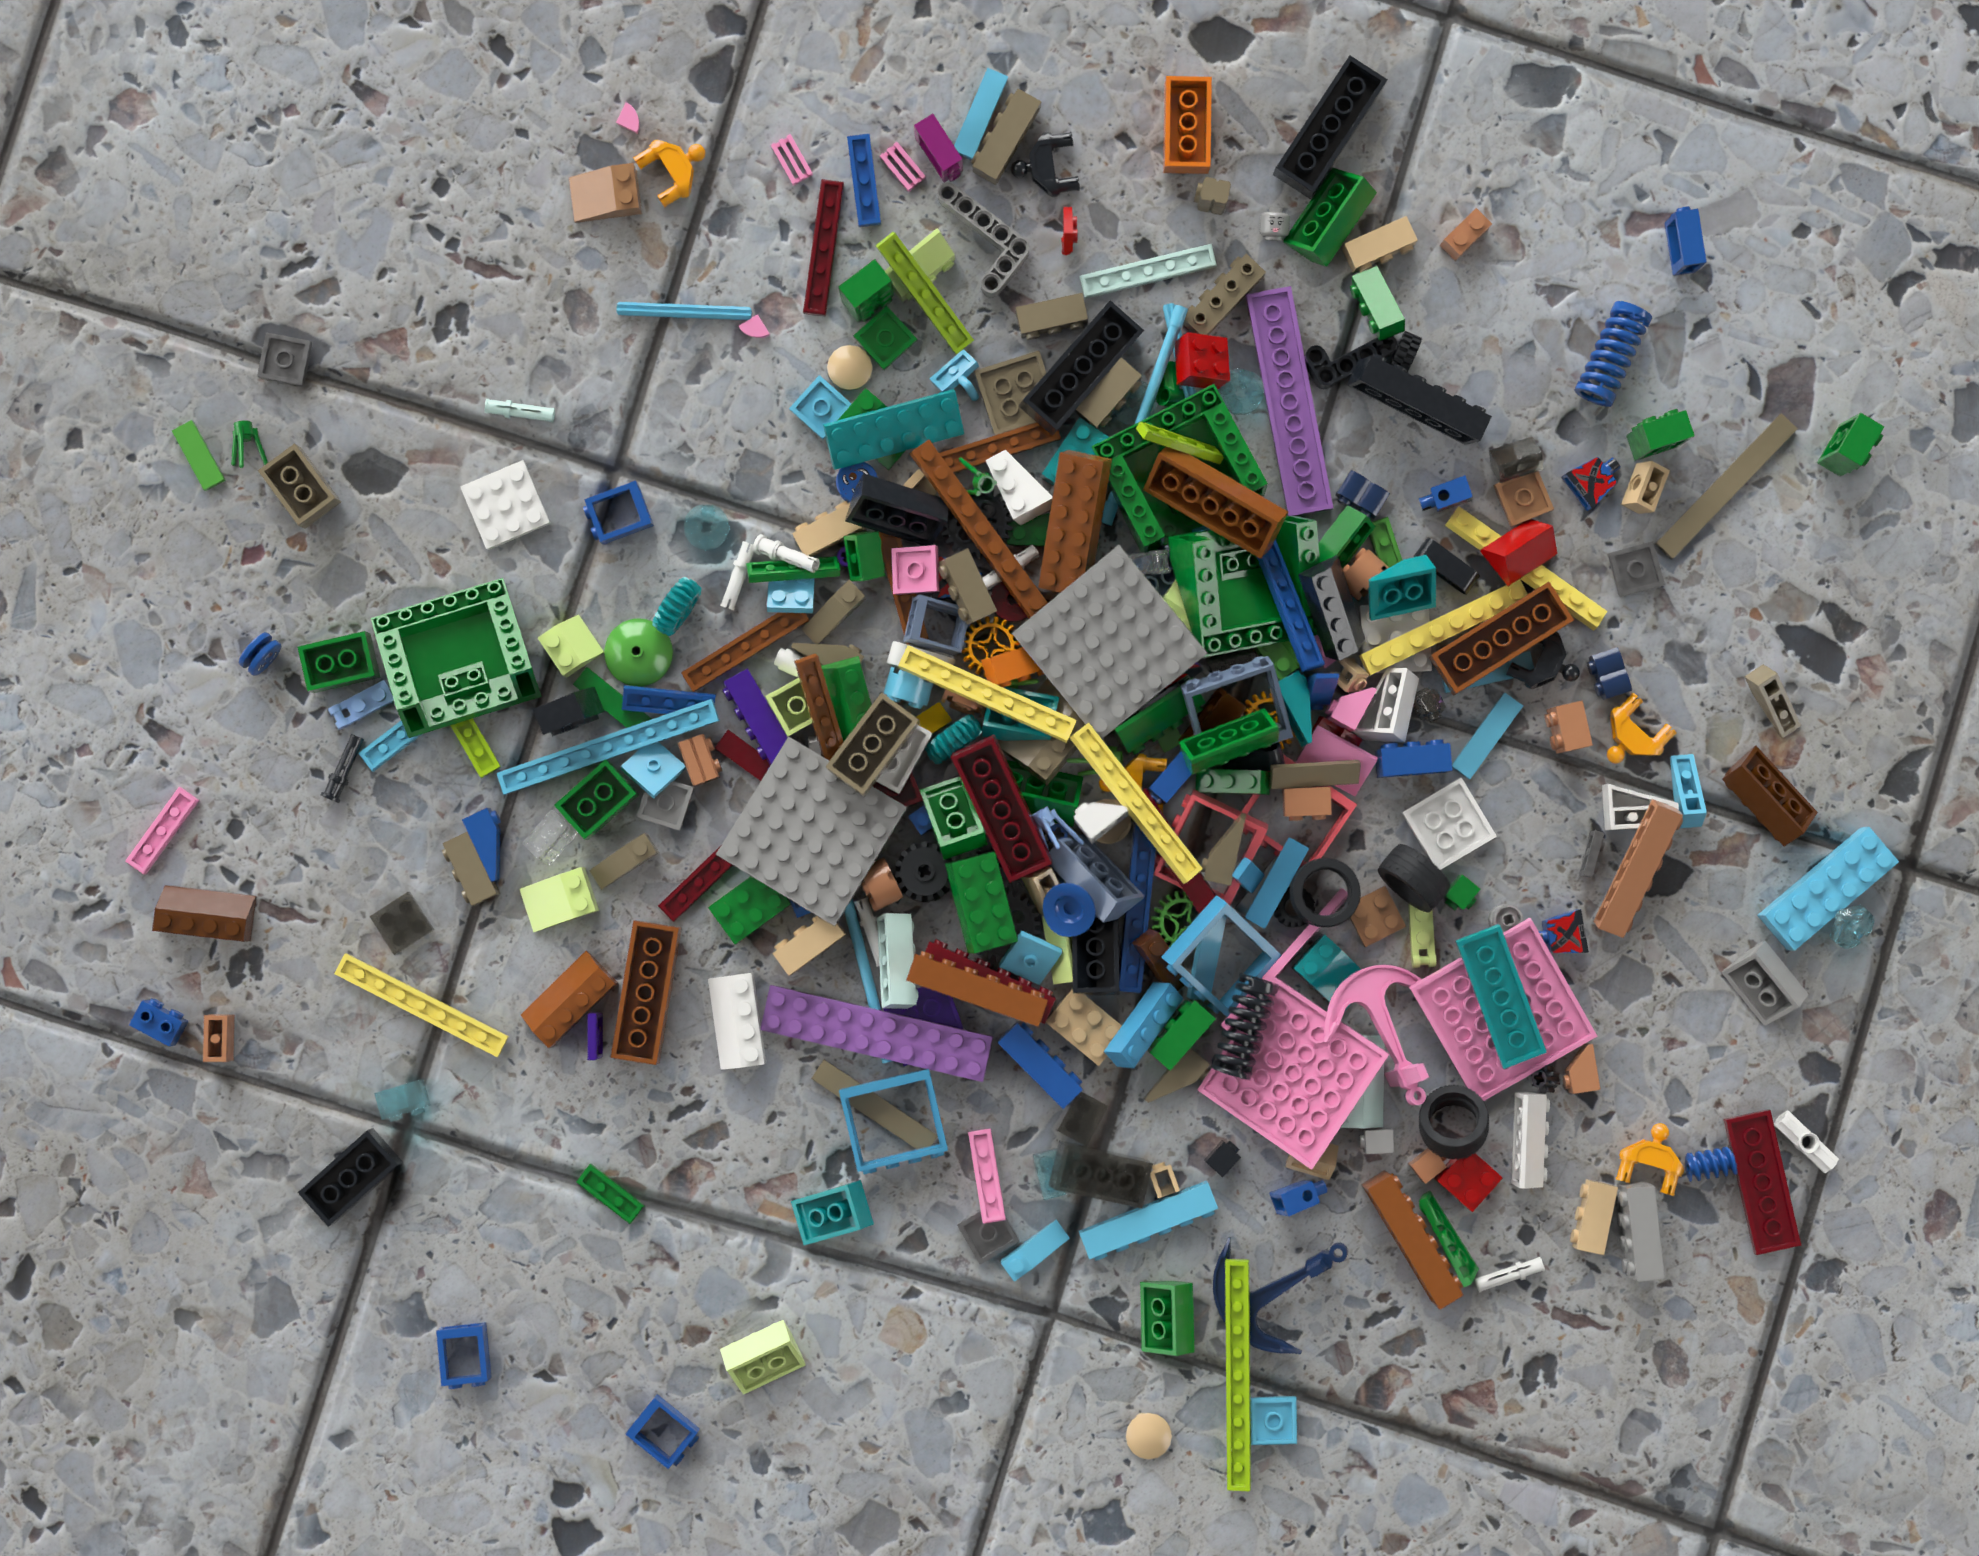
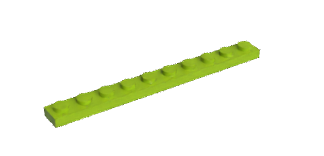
[1225,1259,1251,1492]

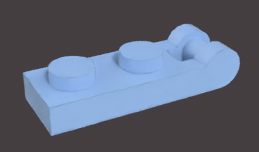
[328,680,394,730]

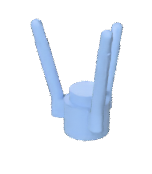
[1032,806,1084,851]

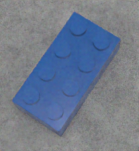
[998,1022,1083,1109]

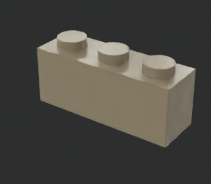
[1015,293,1088,340]
[1076,358,1142,429]
[938,548,997,625]
[442,832,500,906]

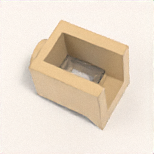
[1330,658,1369,693]
[1148,1162,1180,1199]

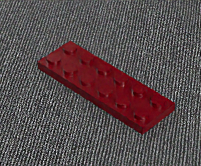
[1724,1109,1801,1255]

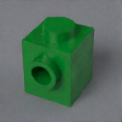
[1444,874,1480,911]

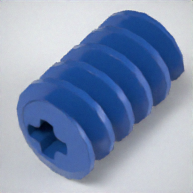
[1685,1147,1737,1182]

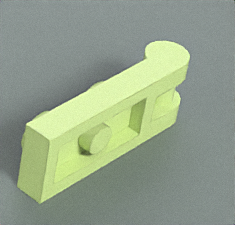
[1408,904,1436,968]

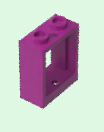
[914,113,963,183]

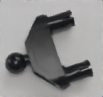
[1011,131,1080,197]
[1506,632,1580,689]

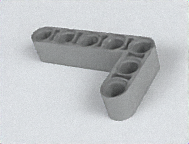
[937,182,1029,298]

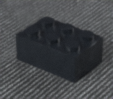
[533,687,605,737]

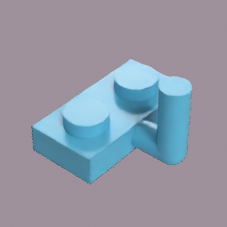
[930,349,979,401]

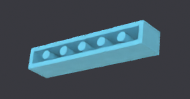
[1079,1181,1218,1261]

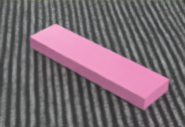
[125,787,200,875]
[968,1128,1006,1224]

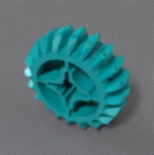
[653,577,701,636]
[925,714,983,764]

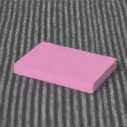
[1296,725,1378,796]

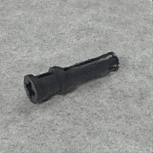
[320,734,364,803]

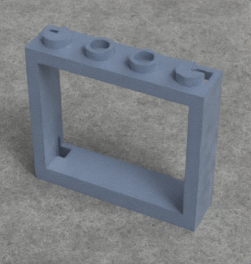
[1180,656,1293,744]

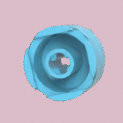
[883,666,933,709]

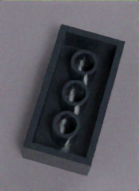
[298,1128,403,1227]

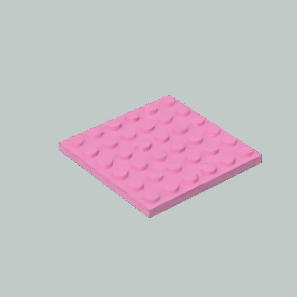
[1409,918,1597,1101]
[1197,976,1390,1170]

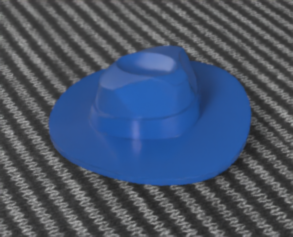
[1043,883,1096,937]

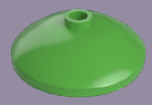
[604,618,673,687]

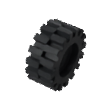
[1390,331,1422,373]
[1274,887,1315,928]

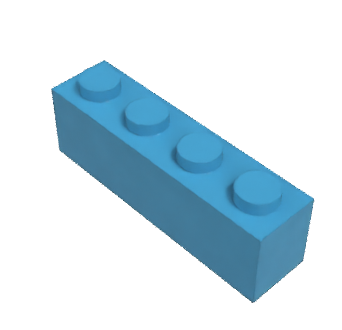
[1103,982,1184,1068]

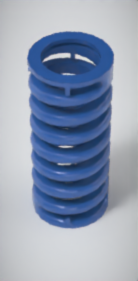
[1574,301,1652,407]

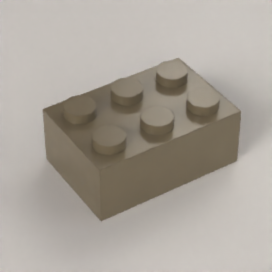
[258,443,341,529]

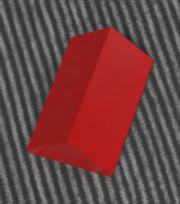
[1480,519,1558,586]

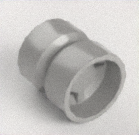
[1488,905,1524,933]

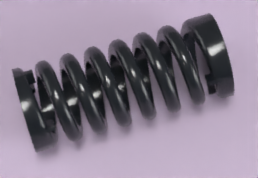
[1211,973,1280,1080]

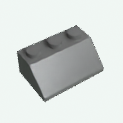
[1721,941,1808,1026]

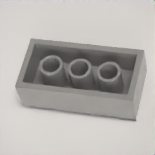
[1615,1181,1665,1282]

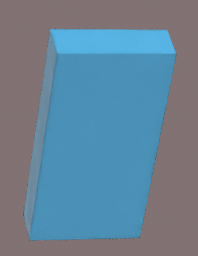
[1232,857,1265,894]

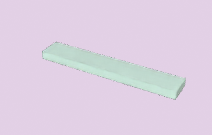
[1079,244,1217,299]

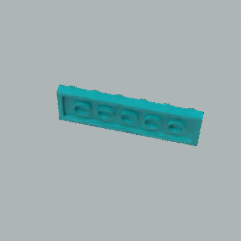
[823,389,964,470]
[1455,924,1547,1069]

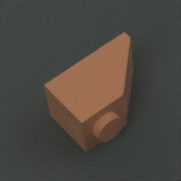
[1563,1043,1600,1094]

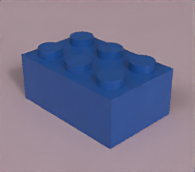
[1375,739,1453,778]

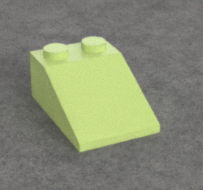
[520,867,599,932]

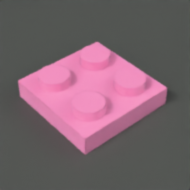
[892,545,939,595]

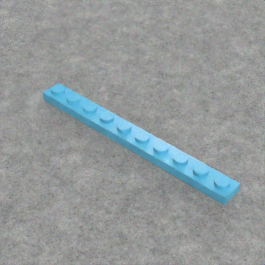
[497,699,720,795]

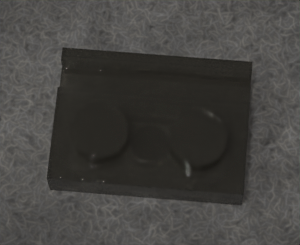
[1057,1091,1108,1147]

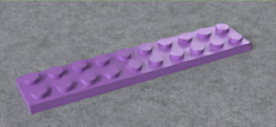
[1246,286,1333,516]
[761,985,994,1082]

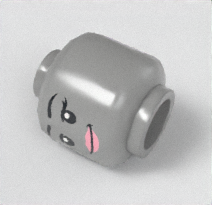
[1260,207,1290,241]

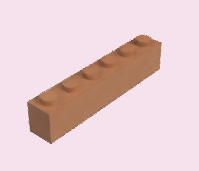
[1593,799,1683,938]

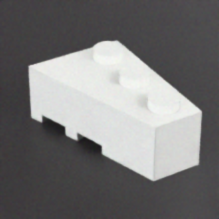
[986,450,1053,526]
[1353,668,1419,743]
[1602,784,1679,830]

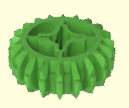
[1151,891,1196,949]

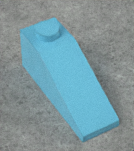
[1670,754,1707,828]
[1001,1219,1070,1282]

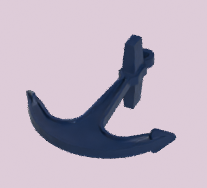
[1213,1237,1348,1354]

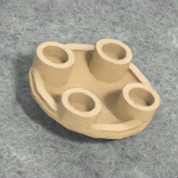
[827,345,872,390]
[1126,1413,1172,1459]

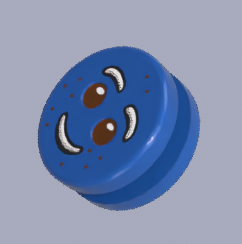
[836,462,878,503]
[239,632,281,676]

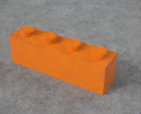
[981,647,1044,687]

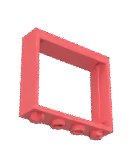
[1233,754,1357,871]
[1153,789,1268,905]

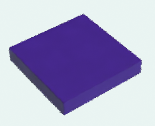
[588,1012,603,1060]

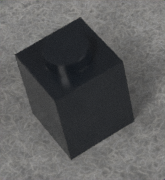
[1204,1140,1241,1178]

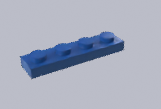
[847,134,881,227]
[622,686,716,714]

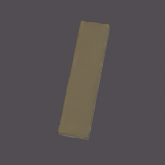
[1269,760,1361,789]

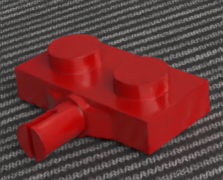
[1061,207,1078,255]

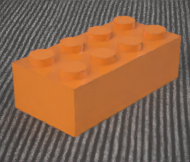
[1163,76,1212,174]

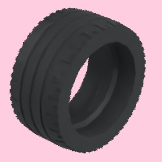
[1378,844,1451,913]
[1290,858,1361,927]
[1419,1085,1489,1160]

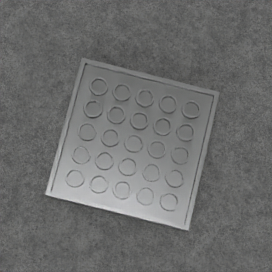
[1012,545,1207,739]
[716,737,907,927]

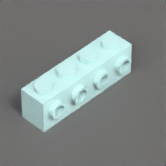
[877,913,918,1009]

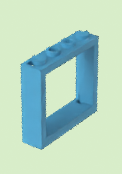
[1161,895,1282,1017]
[839,1069,948,1174]

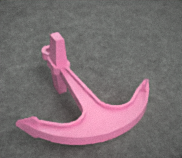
[1324,965,1429,1106]

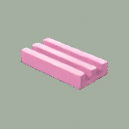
[771,134,813,186]
[879,142,926,192]

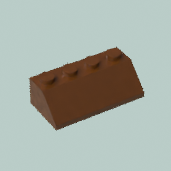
[1722,745,1818,847]
[152,885,257,942]

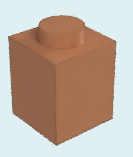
[1408,1148,1447,1184]

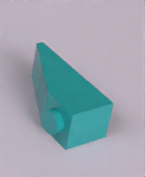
[1269,671,1312,747]

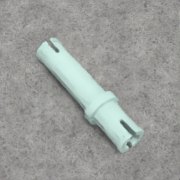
[484,399,555,423]

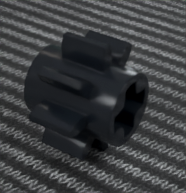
[1531,1065,1561,1094]

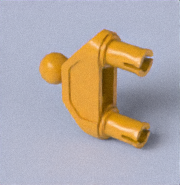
[633,140,706,208]
[1607,693,1677,764]
[1099,753,1167,813]
[1615,1123,1685,1196]

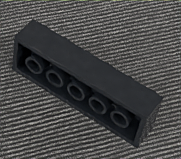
[1273,55,1388,199]
[1018,300,1144,436]
[1347,354,1492,445]

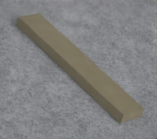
[811,1059,938,1149]

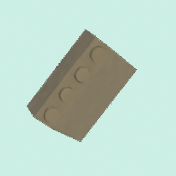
[997,678,1086,786]

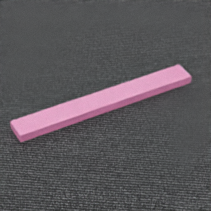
[1221,888,1348,1031]

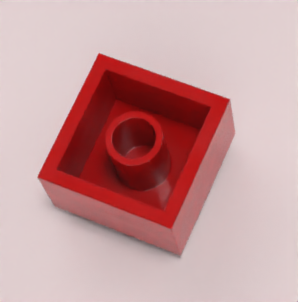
[1175,332,1230,389]
[1433,1153,1503,1212]

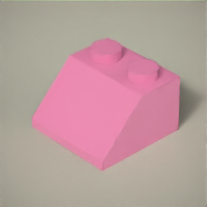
[1324,688,1377,732]

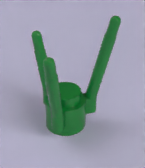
[231,421,268,468]
[958,457,997,496]

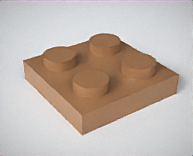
[1493,467,1554,527]
[1350,886,1406,947]

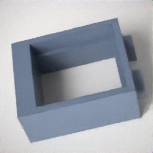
[903,595,971,656]

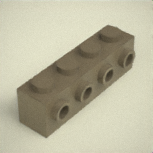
[971,88,1041,185]
[1183,254,1266,335]

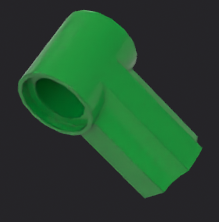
[1156,361,1185,407]

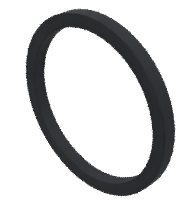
[1138,684,1179,712]

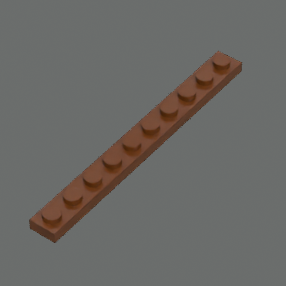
[910,440,1048,619]

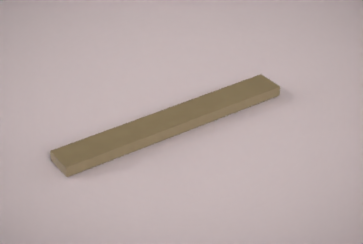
[1655,413,1798,559]

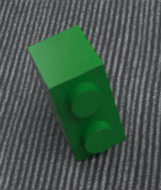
[844,531,885,581]

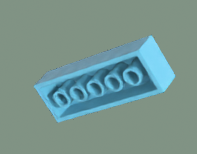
[1757,827,1899,951]

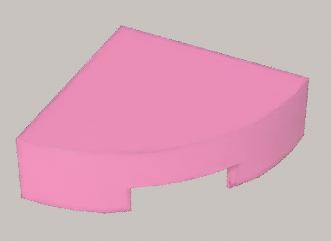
[616,102,640,134]
[738,315,770,338]

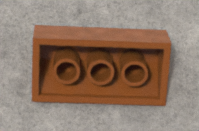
[521,950,618,1048]

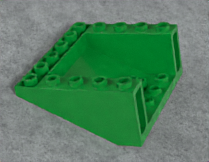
[1091,384,1268,556]
[1168,515,1320,658]
[370,578,542,738]

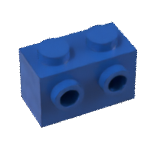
[129,998,189,1047]

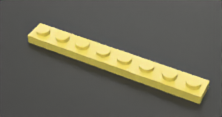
[1445,506,1607,631]
[1359,579,1528,676]
[898,645,1077,743]
[1070,723,1203,884]
[334,953,509,1057]

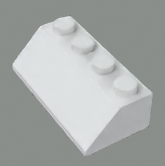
[1074,802,1128,844]
[708,972,766,1070]
[1511,1092,1550,1188]

